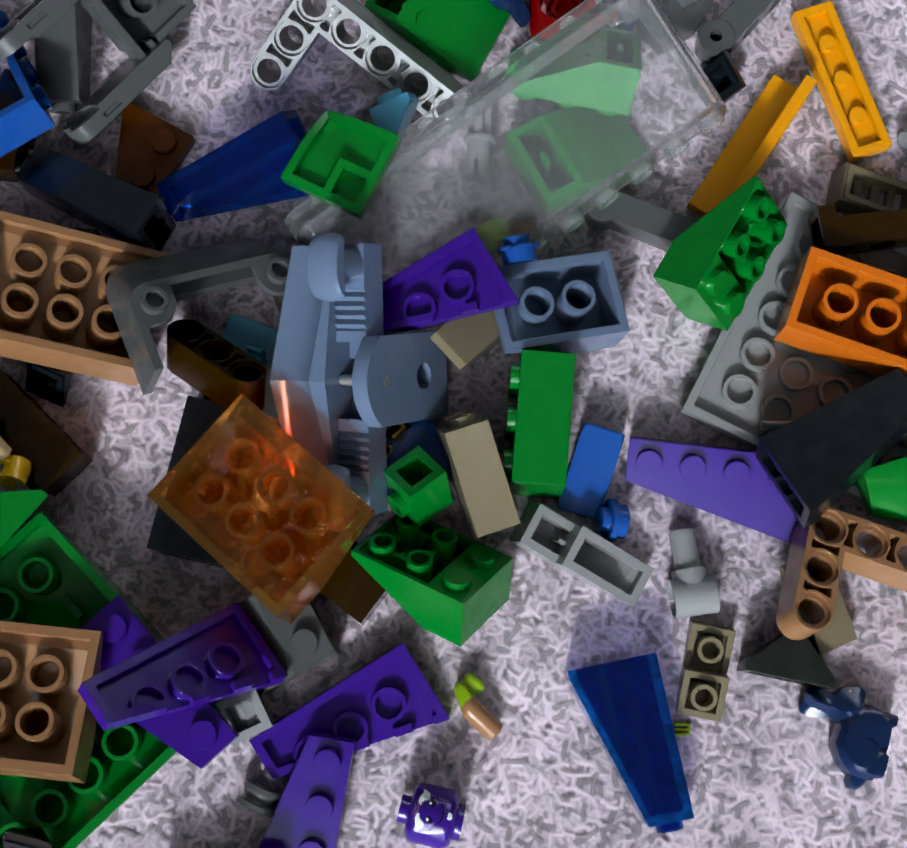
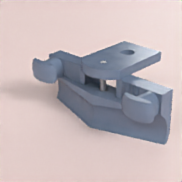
[269,232,448,532]

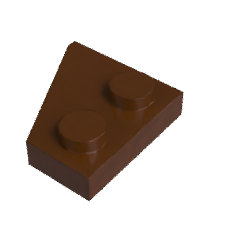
[116,103,196,198]

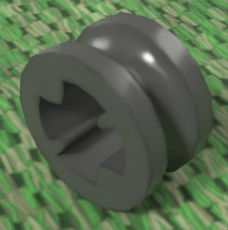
[236,778,282,817]

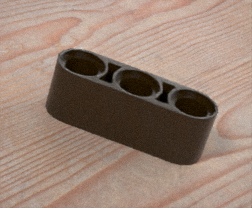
[166,319,267,417]

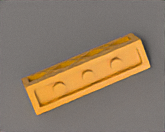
[686,74,818,217]

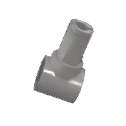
[667,528,720,619]

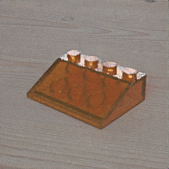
[147,393,375,624]

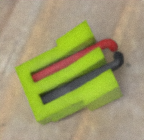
[671,723,690,736]

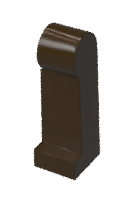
[808,204,907,256]

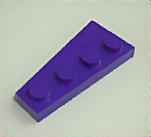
[80,596,240,769]
[77,602,288,731]
[249,641,450,779]

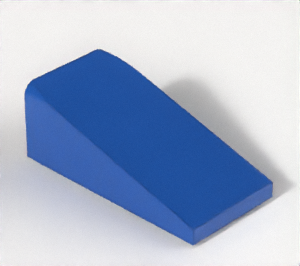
[557,423,625,520]

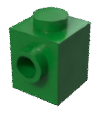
[383,445,453,527]

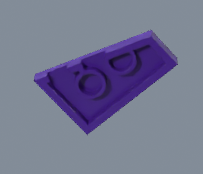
[382,227,520,334]

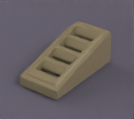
[825,162,907,215]

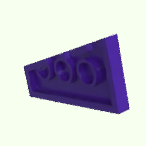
[625,436,798,544]
[259,731,356,848]

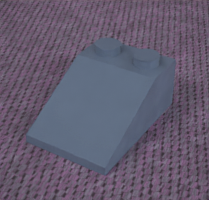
[493,250,630,354]

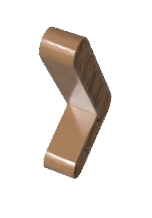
[776,508,907,641]

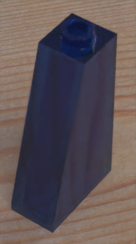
[156,110,309,222]
[564,653,694,833]

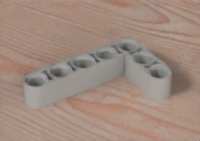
[250,0,473,130]

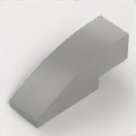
[509,502,654,607]

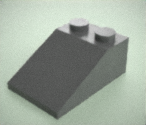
[239,573,339,697]

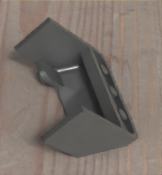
[105,238,290,395]

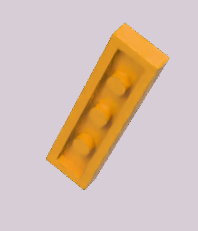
[790,1,892,163]

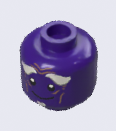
[396,782,466,848]

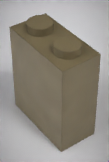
[435,409,521,538]

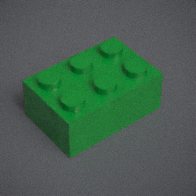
[502,349,575,499]

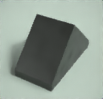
[737,633,836,689]

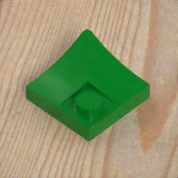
[280,110,402,219]

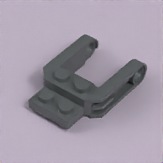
[0,0,197,146]

